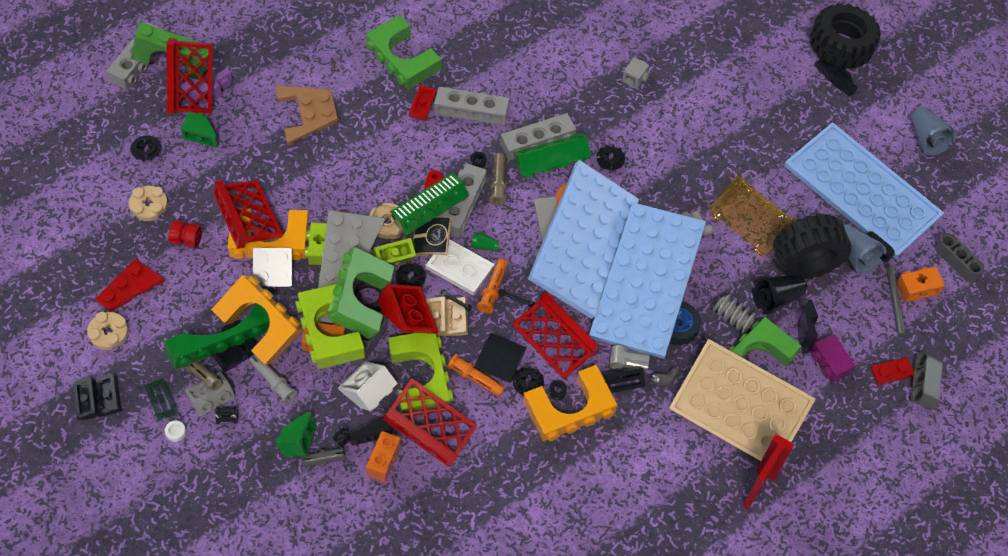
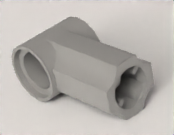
[609,345,650,371]

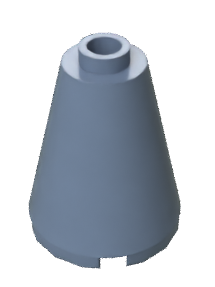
[911,107,957,155]
[844,225,886,274]

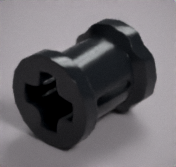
[215,406,239,424]

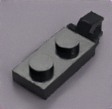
[815,58,858,97]

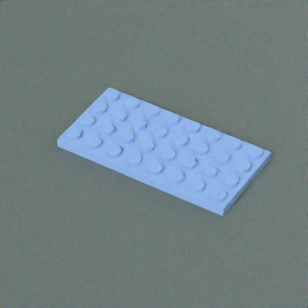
[784,122,944,259]
[528,160,639,319]
[589,203,706,359]

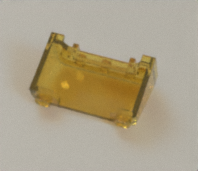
[709,174,796,257]

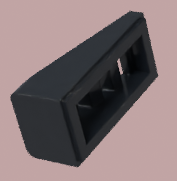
[349,418,393,446]

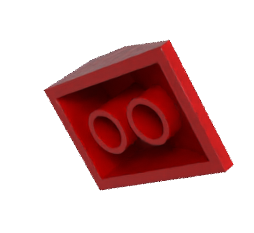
[377,284,439,334]

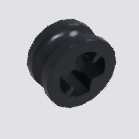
[470,152,486,169]
[549,380,567,400]
[333,426,352,447]

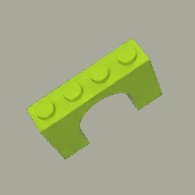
[295,284,365,370]
[388,333,453,414]

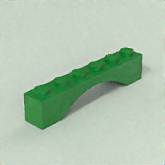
[164,298,273,370]

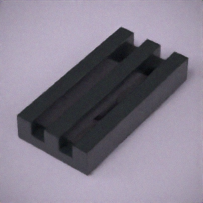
[603,366,645,393]

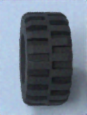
[810,3,881,69]
[773,214,852,279]

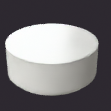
[165,420,186,442]

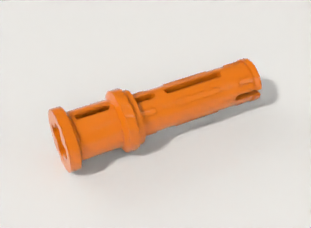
[477,259,509,314]
[447,353,505,398]

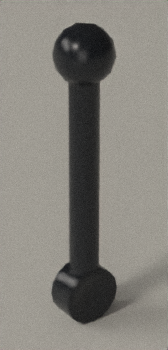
[439,289,472,312]
[499,289,536,307]

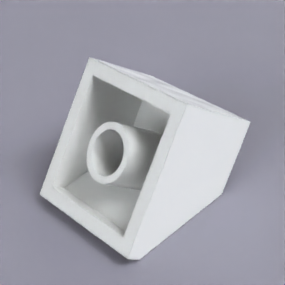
[338,361,398,411]

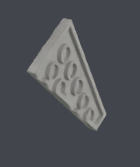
[318,210,386,325]

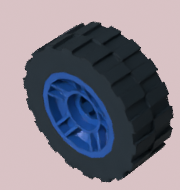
[670,302,701,346]

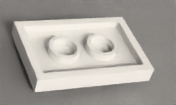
[425,239,494,296]

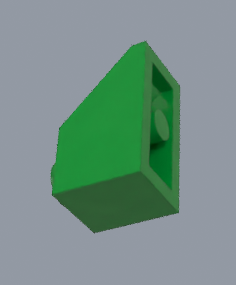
[180,112,218,148]
[277,412,317,457]

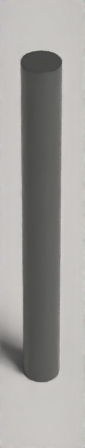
[887,266,906,336]

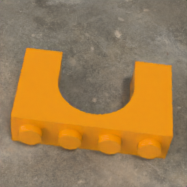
[228,209,309,260]
[211,275,303,364]
[523,365,617,442]

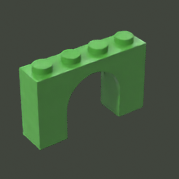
[365,15,442,90]
[131,22,208,80]
[328,246,394,339]
[729,317,802,367]

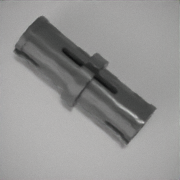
[302,447,345,468]

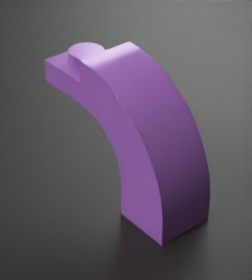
[166,68,233,102]

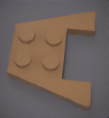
[275,85,338,146]

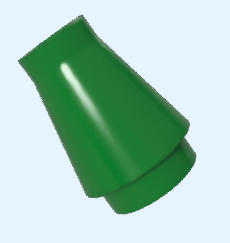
[470,231,499,252]

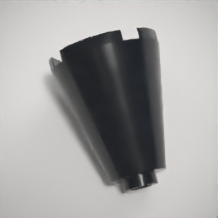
[752,276,807,315]

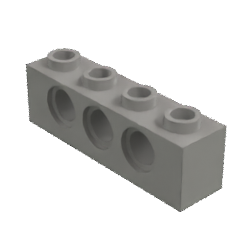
[106,22,164,90]
[434,87,509,126]
[500,113,576,161]
[438,163,487,238]

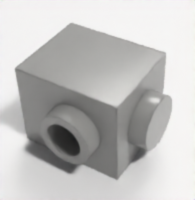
[622,57,650,89]

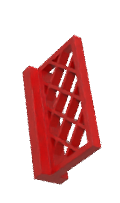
[166,38,213,114]
[213,180,283,249]
[512,292,599,380]
[382,378,477,467]
[743,434,795,510]

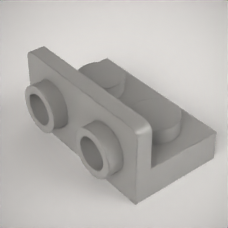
[184,371,235,417]

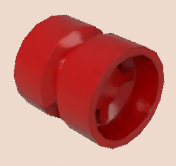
[168,220,202,249]

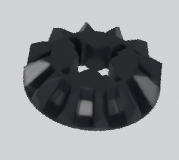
[130,135,161,162]
[596,144,625,170]
[395,262,426,287]
[513,366,544,396]

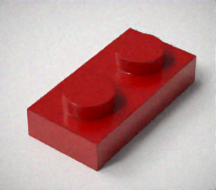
[409,85,437,121]
[870,357,914,386]

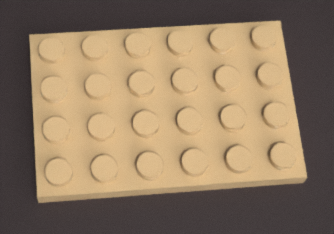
[669,339,816,461]

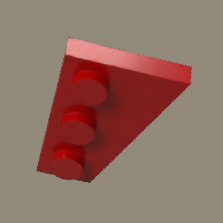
[95,259,165,312]

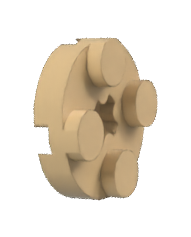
[129,186,168,221]
[369,203,402,239]
[87,312,129,350]

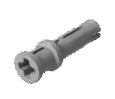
[249,354,298,404]

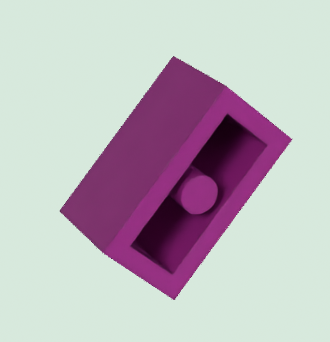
[811,334,856,383]

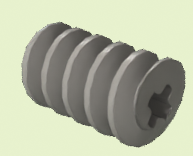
[713,294,756,334]

